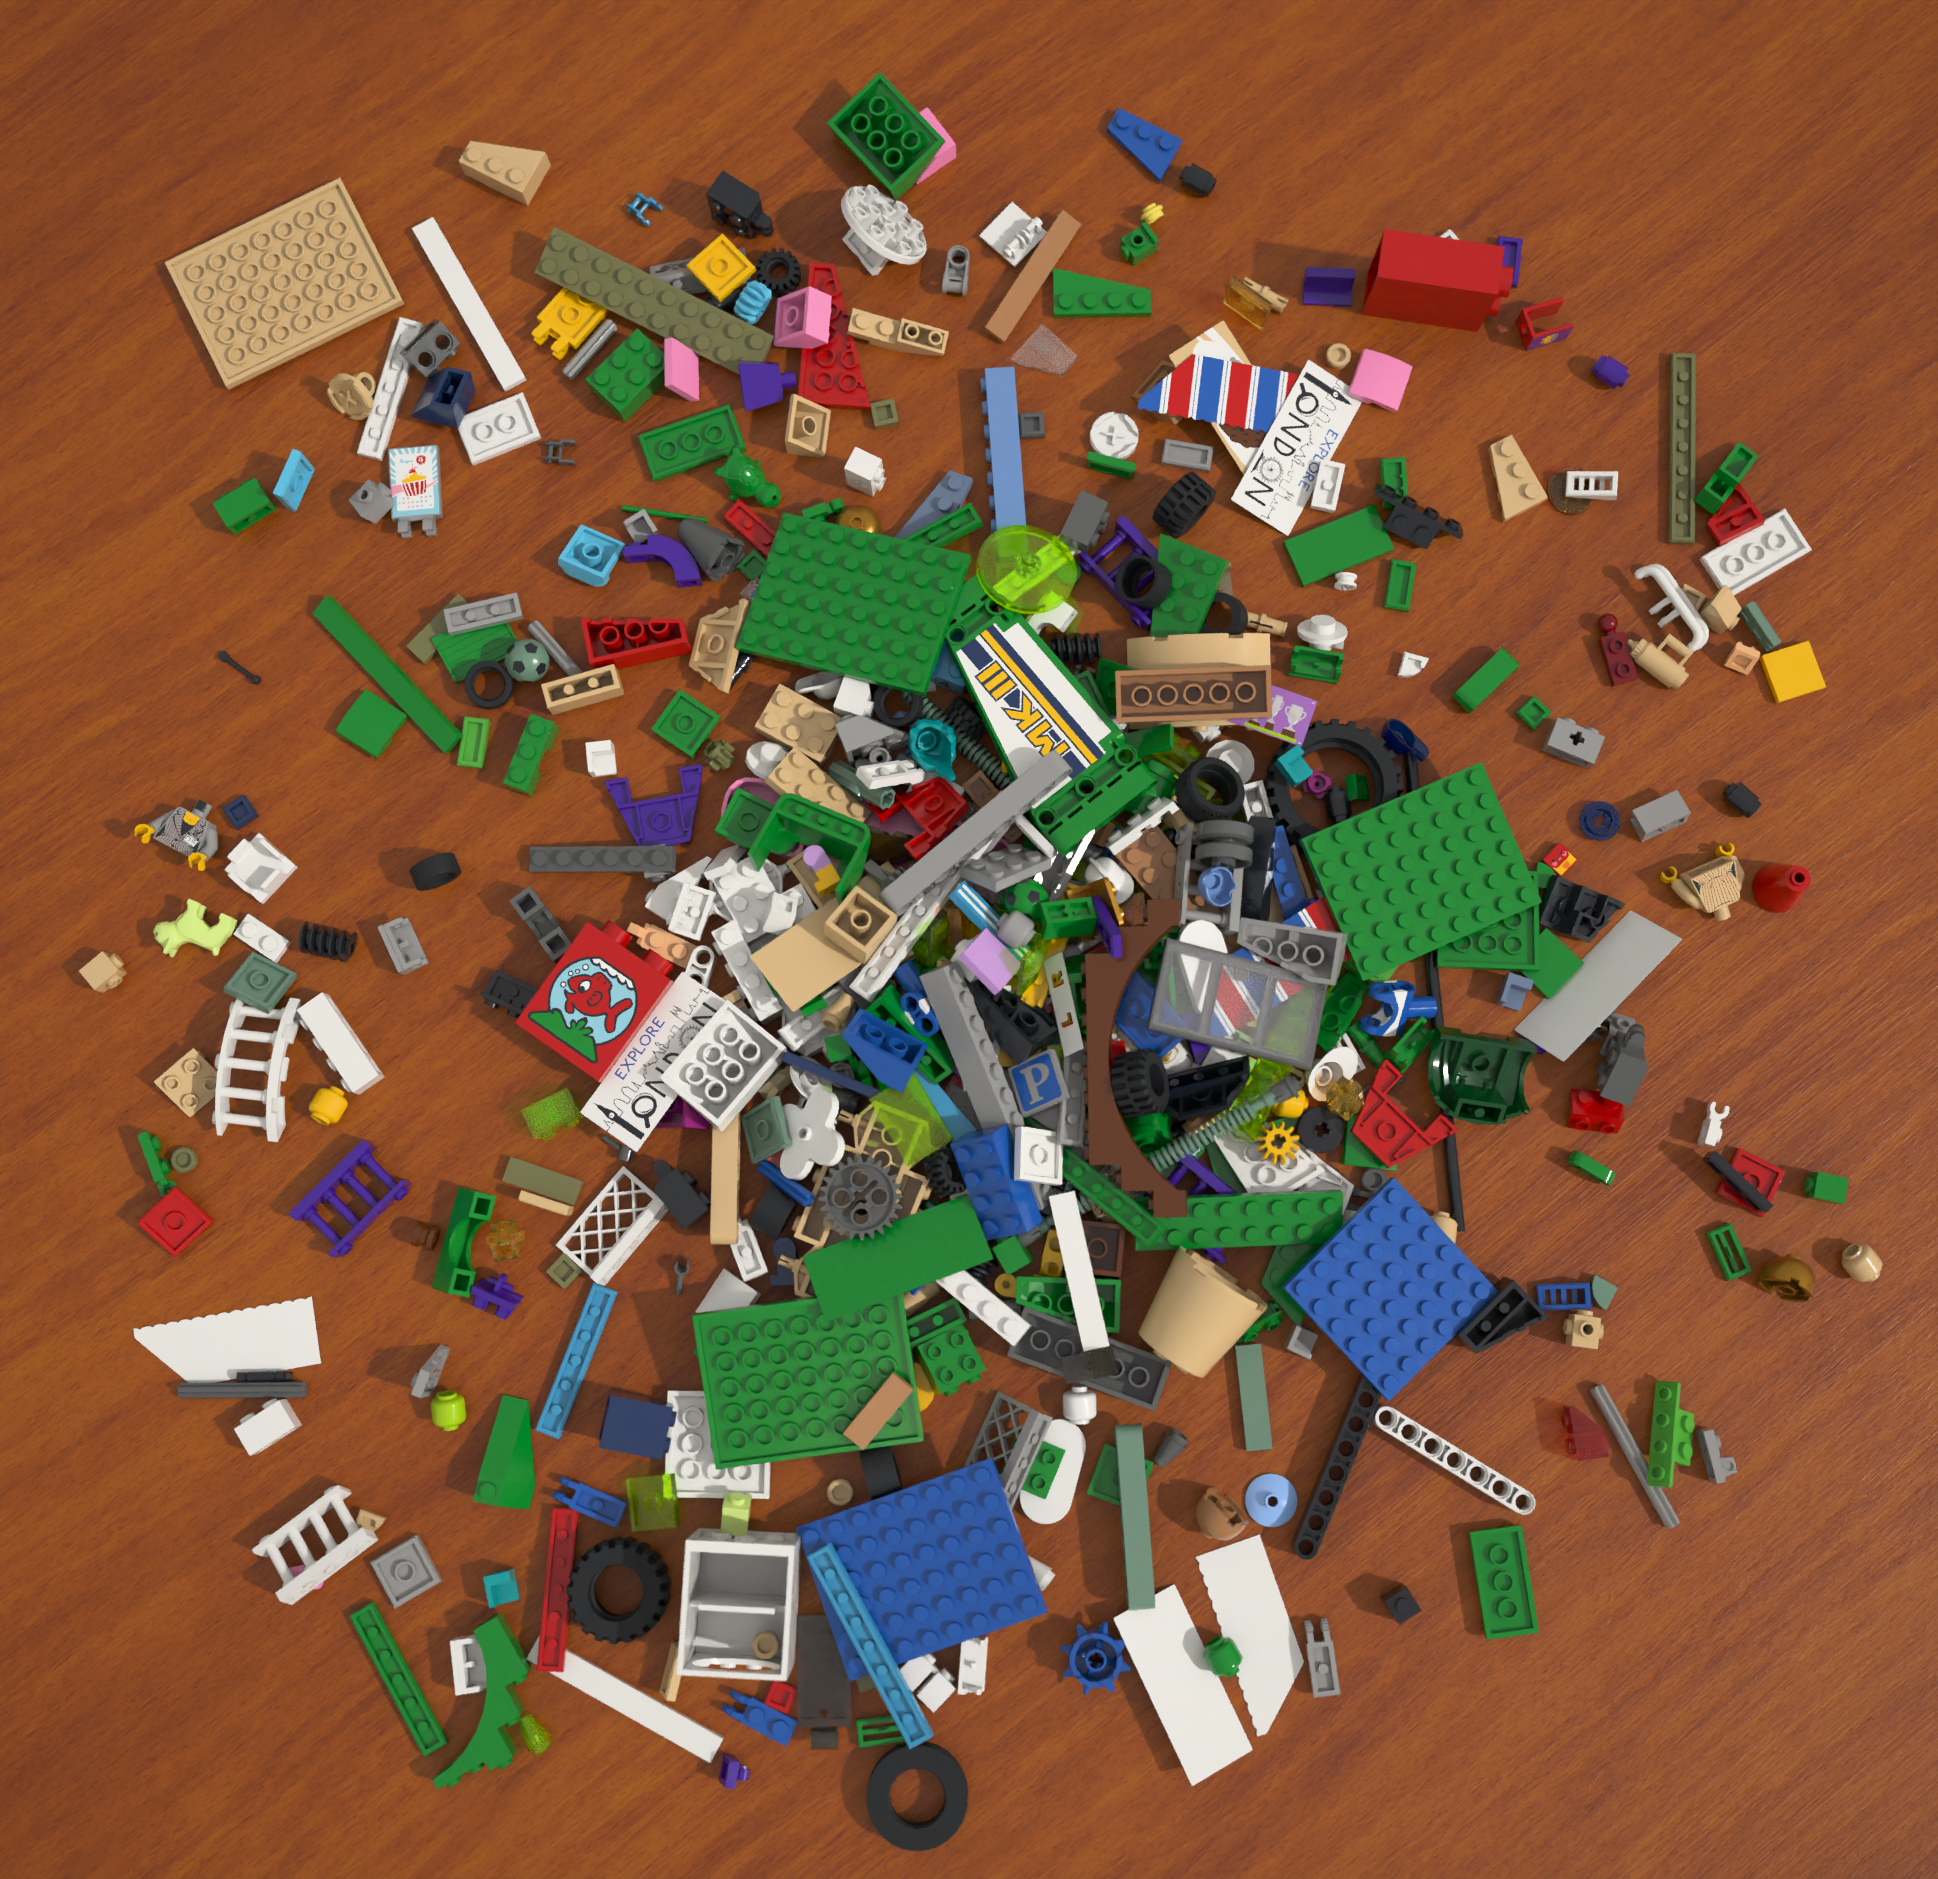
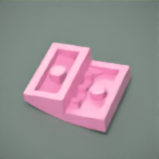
[1348,349,1413,413]

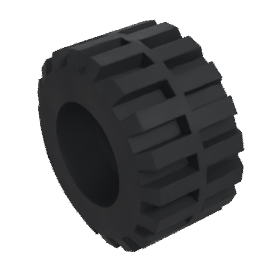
[1152,471,1216,539]
[1111,1048,1169,1118]

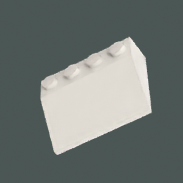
[660,1000,788,1132]

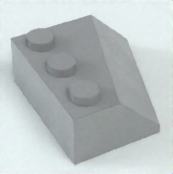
[835,715,909,767]

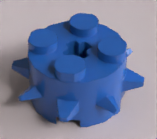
[1060,1622,1131,1695]

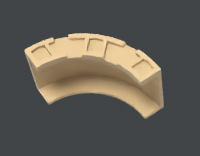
[1127,633,1271,732]

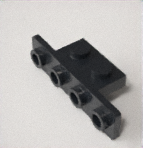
[1373,484,1464,550]

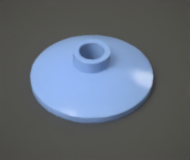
[1245,1473,1297,1527]

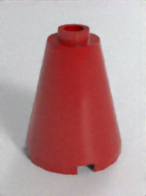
[1752,863,1811,913]

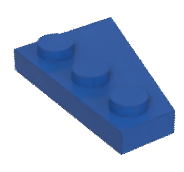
[1107,108,1183,184]

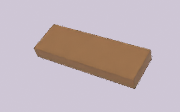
[843,1371,914,1450]

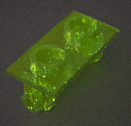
[1158,733,1203,770]

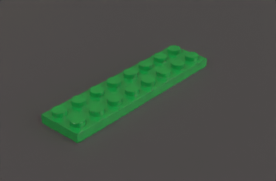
[1134,1189,1343,1251]

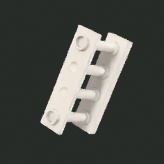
[252,1485,378,1605]

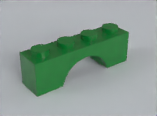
[431,1187,496,1297]

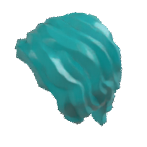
[908,718,956,782]

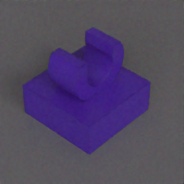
[719,1754,750,1789]

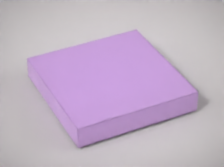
[958,927,1023,995]

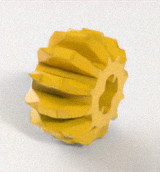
[1256,1121,1300,1166]

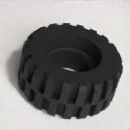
[566,1537,671,1644]

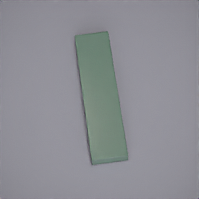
[1234,1343,1273,1451]

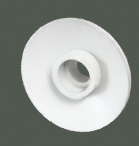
[790,1056,832,1099]

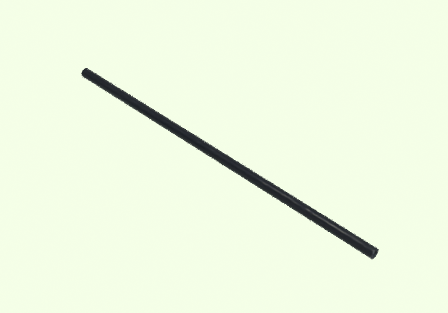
[1404,753,1465,1232]

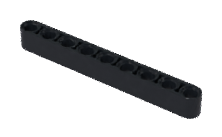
[1291,1373,1381,1560]

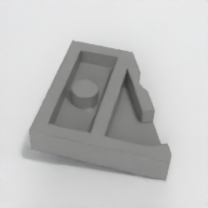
[411,1344,451,1398]

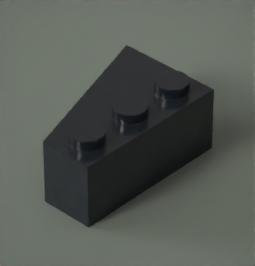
[1454,1276,1549,1354]

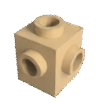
[1563,1310,1604,1349]

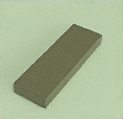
[406,594,469,665]
[502,1157,584,1206]

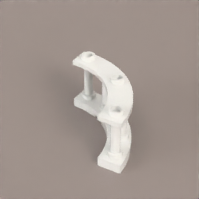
[212,998,301,1142]

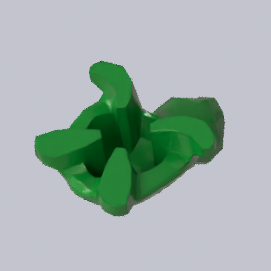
[714,446,781,508]

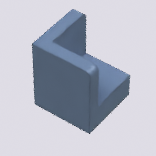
[1495,972,1534,1011]

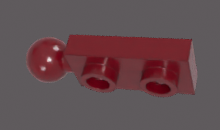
[1597,614,1639,687]

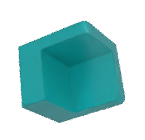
[1275,744,1313,788]
[483,1568,520,1608]

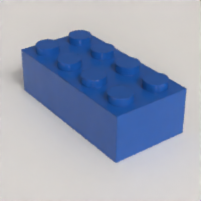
[950,1124,1043,1240]

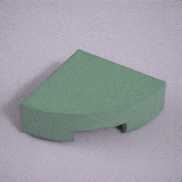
[1590,1275,1618,1310]

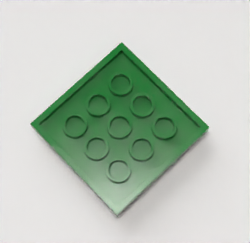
[1436,871,1540,972]

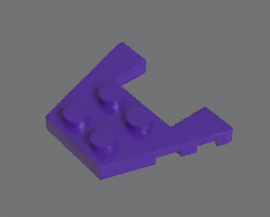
[605,764,703,846]

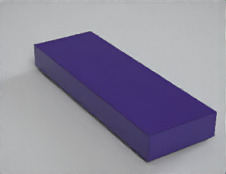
[1091,895,1122,959]

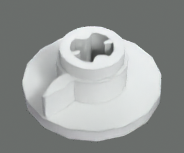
[1297,615,1347,651]
[1206,740,1254,785]
[745,741,790,779]

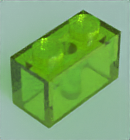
[521,1087,584,1141]

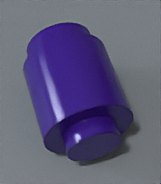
[1591,355,1629,389]

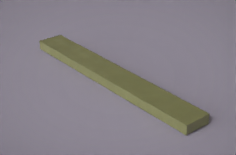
[1668,353,1696,545]

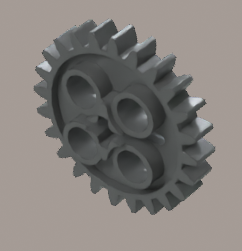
[818,1155,904,1241]

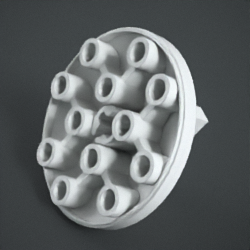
[841,185,926,276]

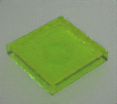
[626,1473,681,1532]

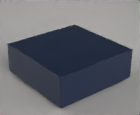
[223,795,260,830]

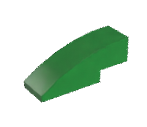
[1694,442,1759,515]

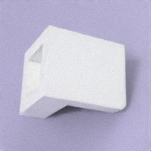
[585,740,617,777]
[762,892,798,935]

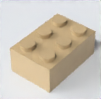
[755,684,842,768]

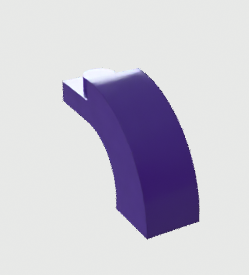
[623,535,703,588]

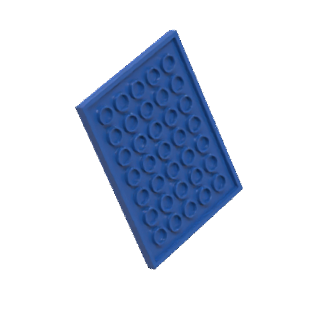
[796,1457,1048,1681]

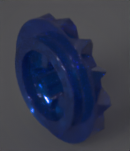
[1578,801,1620,841]

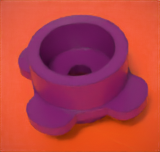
[1302,770,1332,799]

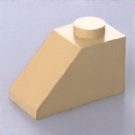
[1699,585,1742,635]

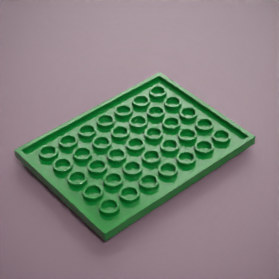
[736,513,971,696]
[1299,762,1542,982]
[692,1293,924,1470]

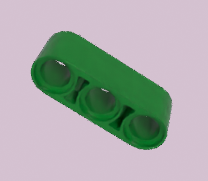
[1452,647,1521,714]

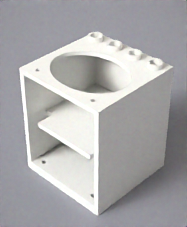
[677,1528,802,1681]

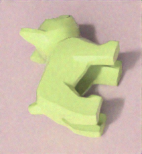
[153,898,238,957]

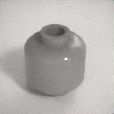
[996,910,1036,949]

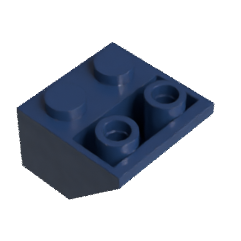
[411,367,476,429]

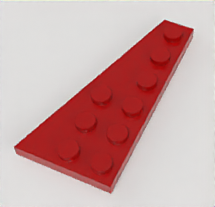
[798,262,871,410]

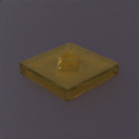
[1223,275,1273,330]

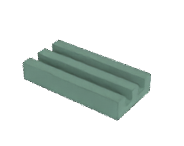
[1739,601,1781,653]

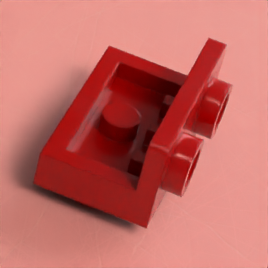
[1567,1088,1624,1134]

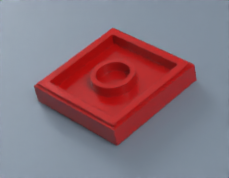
[1715,1147,1786,1217]
[137,1185,214,1257]

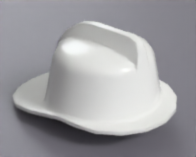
[1085,857,1134,905]
[1305,1046,1358,1101]

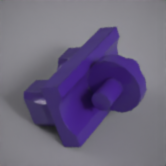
[470,1273,523,1320]

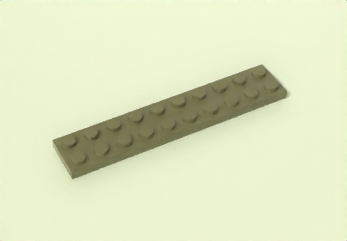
[534,227,775,374]

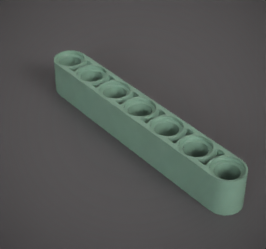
[1114,1423,1155,1611]

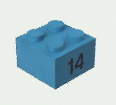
[930,635,966,695]

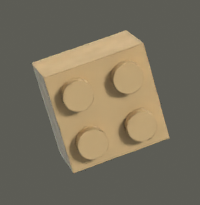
[823,885,898,964]

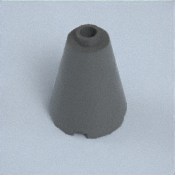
[677,517,745,582]

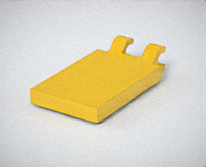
[531,287,611,360]

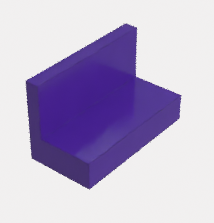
[1303,267,1356,307]

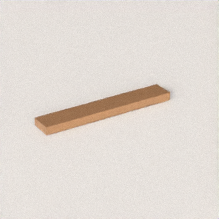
[983,209,1082,343]

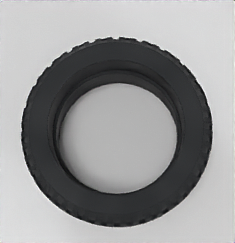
[1175,757,1245,824]

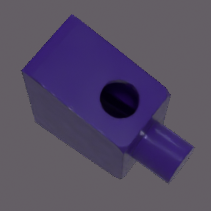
[738,360,796,411]

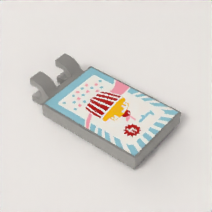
[388,445,443,539]

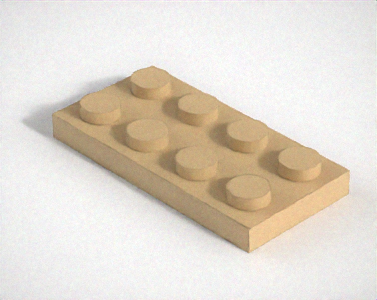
[764,746,871,822]

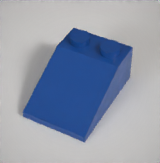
[842,1008,928,1093]

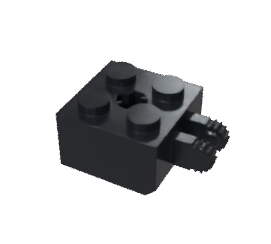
[706,170,774,240]
[653,1159,711,1230]

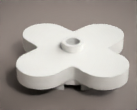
[780,1089,845,1180]

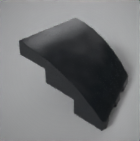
[1539,875,1625,943]

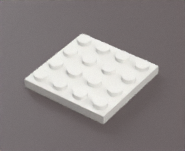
[664,1390,771,1499]

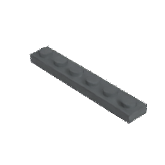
[529,846,676,873]

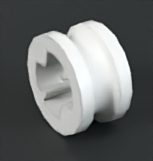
[1334,572,1357,591]

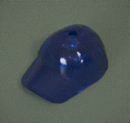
[1380,718,1429,762]

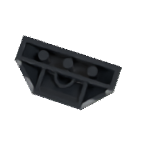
[1164,1055,1250,1121]

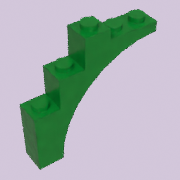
[432,1612,532,1790]

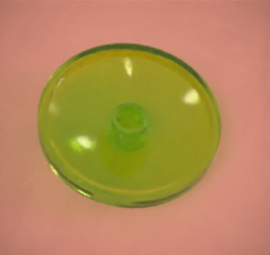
[976,525,1077,614]

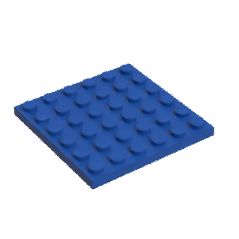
[1281,1177,1497,1401]

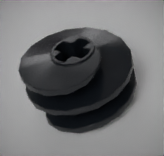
[1297,1107,1344,1154]

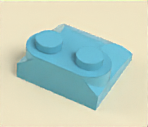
[558,524,626,587]

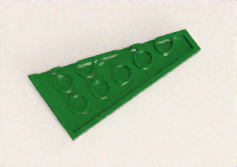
[1150,533,1229,638]

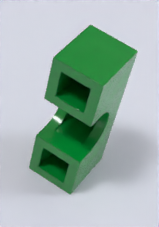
[503,714,559,797]

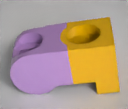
[803,845,840,898]

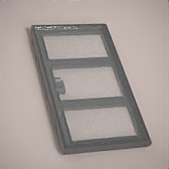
[1147,938,1328,1071]

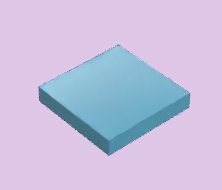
[273,449,315,512]

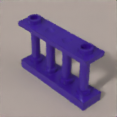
[1079,515,1158,632]
[289,1140,412,1257]
[1143,1151,1238,1263]

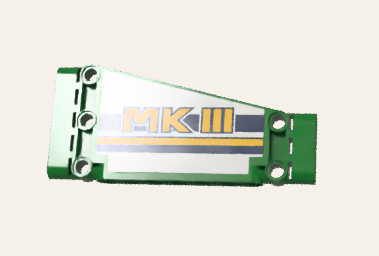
[944,574,1158,857]

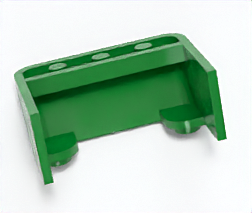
[748,793,871,905]

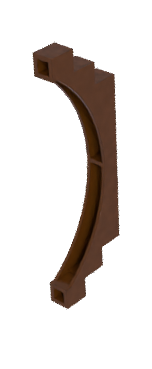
[1081,899,1187,1218]

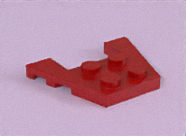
[868,777,969,862]
[1350,1059,1458,1168]

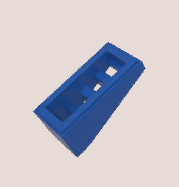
[1536,1282,1592,1311]

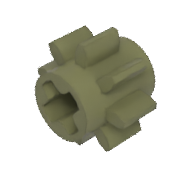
[704,739,735,771]

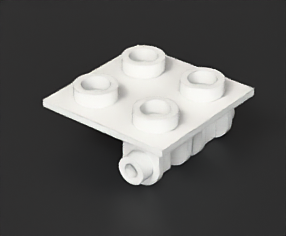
[979,202,1046,267]

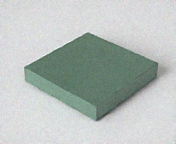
[223,951,297,1015]
[741,1096,791,1164]

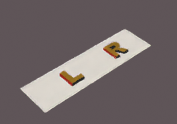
[1043,952,1084,1057]

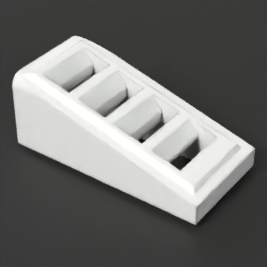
[1566,471,1618,500]

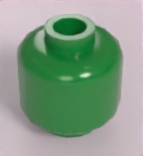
[1203,1635,1243,1678]

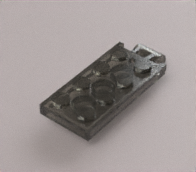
[797,1613,852,1750]

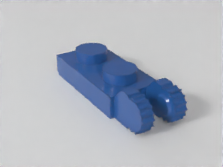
[552,1476,629,1528]
[722,1689,799,1746]

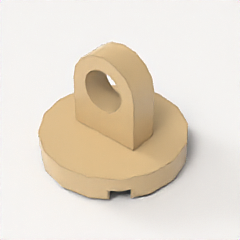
[327,372,376,420]

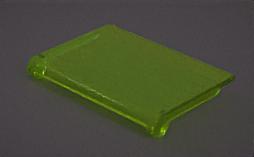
[869,1073,954,1167]

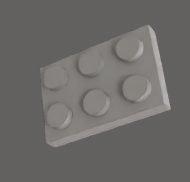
[960,844,1052,892]

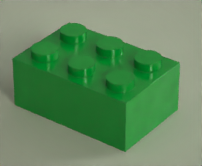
[585,328,665,422]

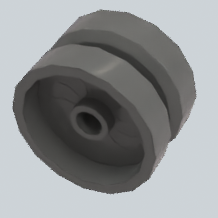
[1195,820,1254,869]

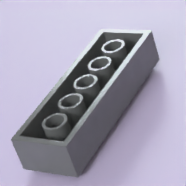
[1007,1306,1172,1411]

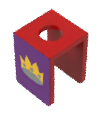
[1515,297,1573,351]

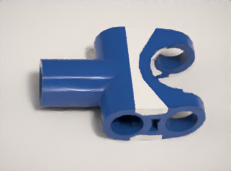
[893,960,940,1036]
[1359,980,1437,1036]

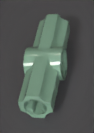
[828,760,896,810]

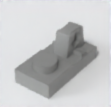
[1696,1428,1737,1484]

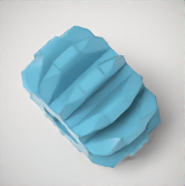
[734,280,772,325]

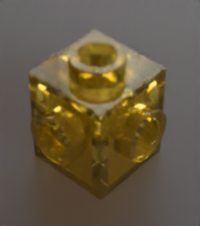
[1326,1075,1364,1121]
[486,1218,525,1262]

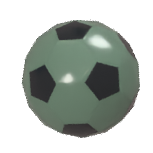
[505,638,550,683]

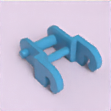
[626,192,663,227]

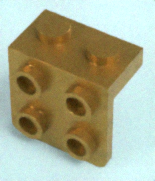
[1063,877,1125,941]

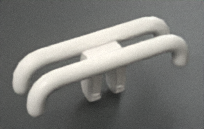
[1634,564,1709,652]

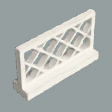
[556,1166,669,1286]

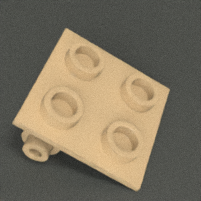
[153,1048,217,1118]

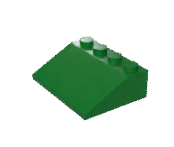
[827,72,945,201]

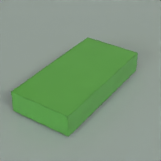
[457,716,491,769]

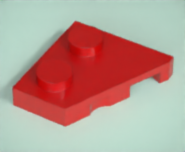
[1706,484,1765,547]

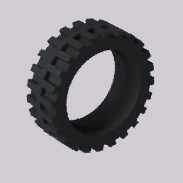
[1263,719,1404,855]

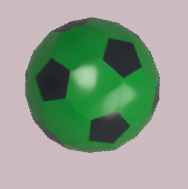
[1003,878,1049,922]

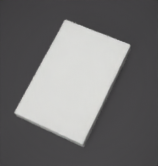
[458,392,542,466]

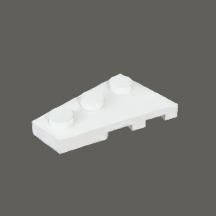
[1105,797,1179,855]

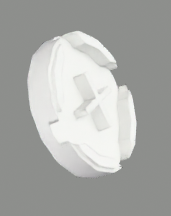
[1090,412,1139,460]

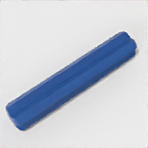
[757,1160,815,1207]

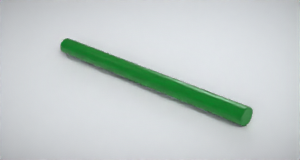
[622,505,708,524]

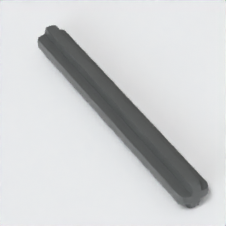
[177,1382,308,1399]

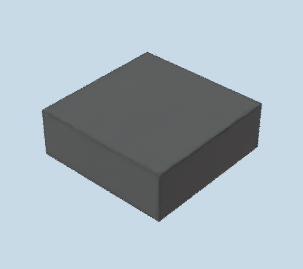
[1019,412,1045,440]

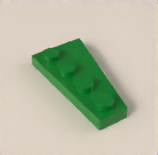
[1053,268,1151,318]

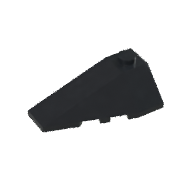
[1240,815,1277,920]
[964,976,1059,1065]

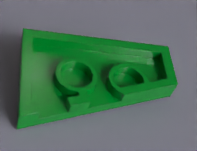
[1295,970,1369,1054]

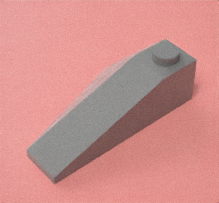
[1237,917,1348,986]

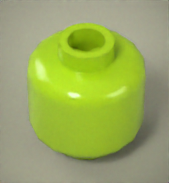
[431,1390,466,1431]

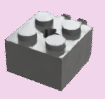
[1595,1024,1649,1106]

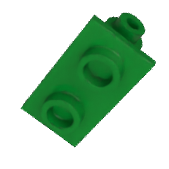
[1237,1301,1284,1343]

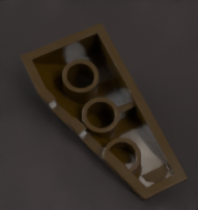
[865,826,944,866]

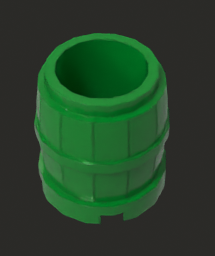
[1123,756,1177,817]
[1121,1111,1174,1159]

